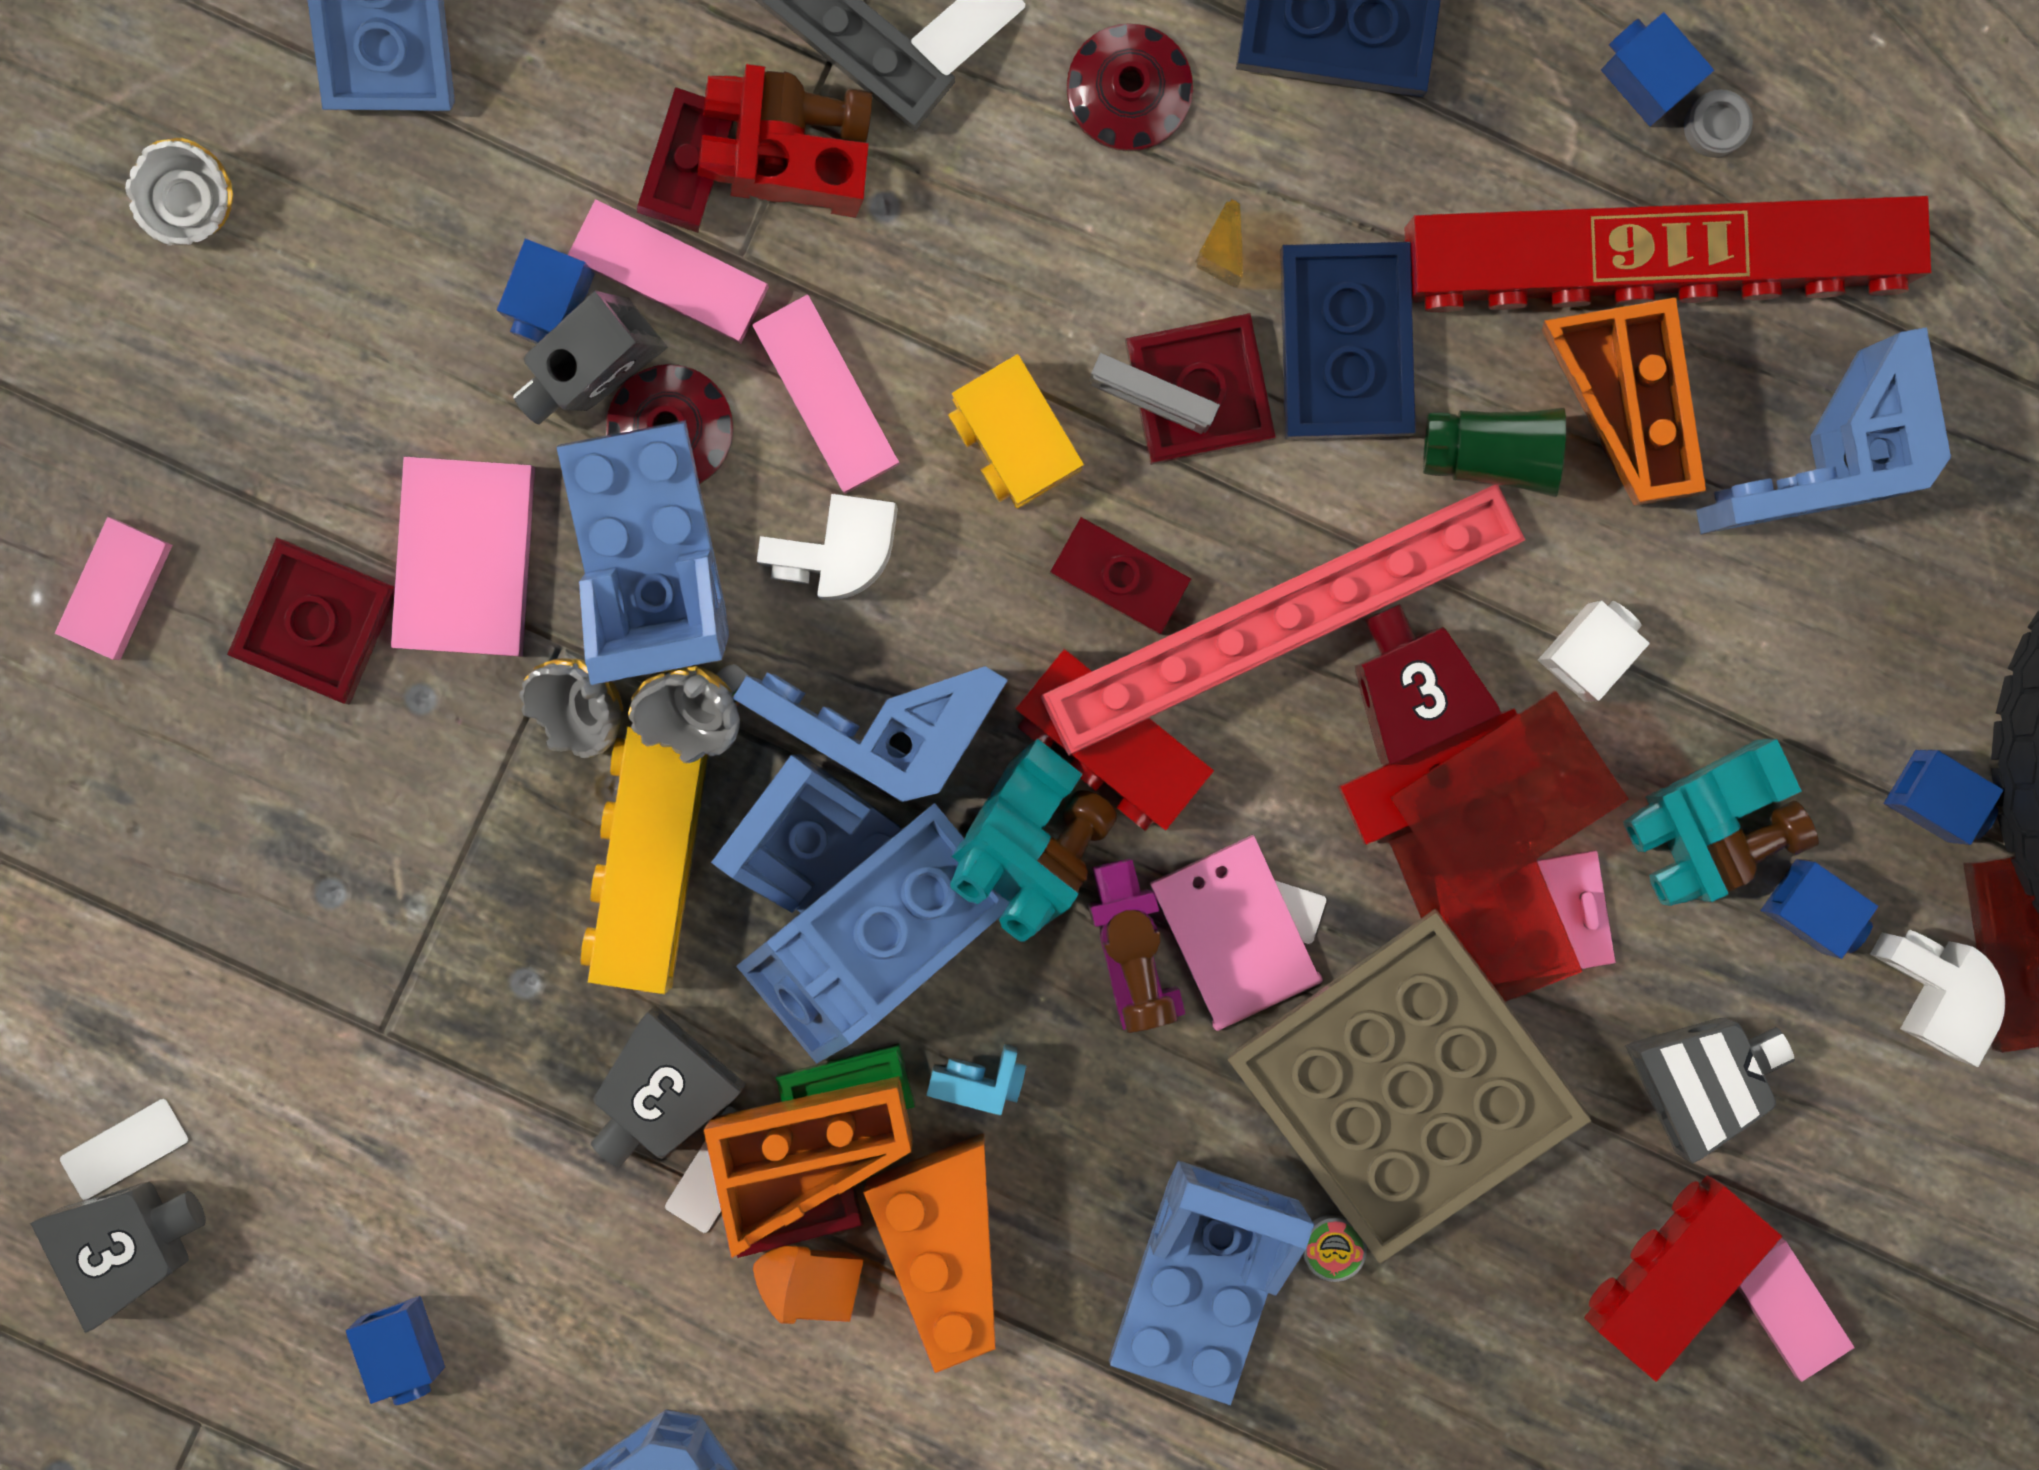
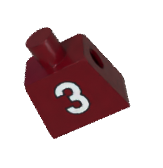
[1355,604,1502,765]

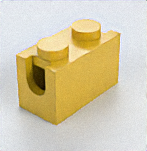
[948,354,1084,509]

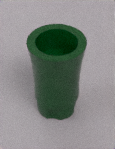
[1423,408,1566,497]

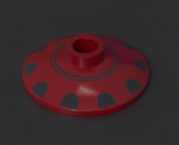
[1067,23,1193,151]
[606,364,734,484]

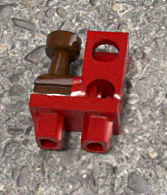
[697,64,872,218]

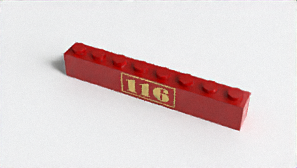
[1404,196,1931,313]

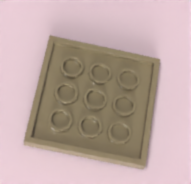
[1228,908,1591,1264]

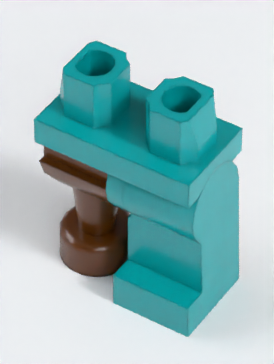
[950,738,1117,942]
[1623,739,1819,906]

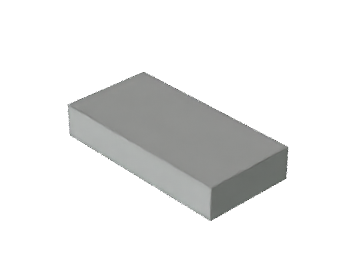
[1089,353,1219,434]

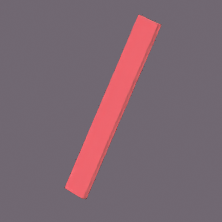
[1041,485,1525,756]

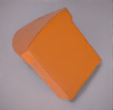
[753,1246,864,1324]

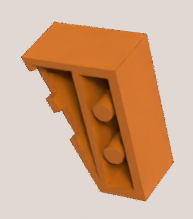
[1541,297,1706,506]
[704,1076,913,1258]
[863,1133,995,1373]

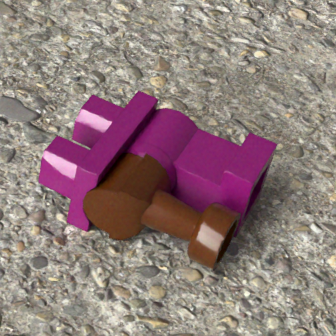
[1088,858,1186,1033]

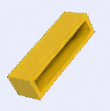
[580,727,709,994]

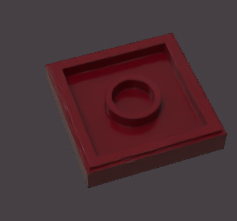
[1125,313,1276,465]
[227,537,395,704]

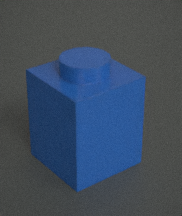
[1601,12,1714,127]
[497,238,595,344]
[1883,750,2004,845]
[1760,859,1879,959]
[345,1296,445,1405]

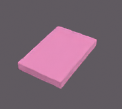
[391,457,535,657]

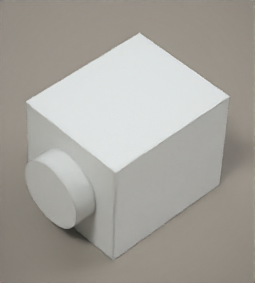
[1538,601,1650,702]

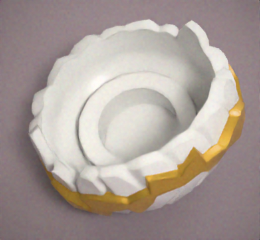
[125,138,233,245]

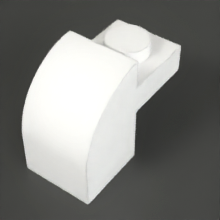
[757,494,898,600]
[1870,930,2005,1067]

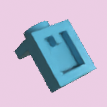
[926,1044,1026,1115]

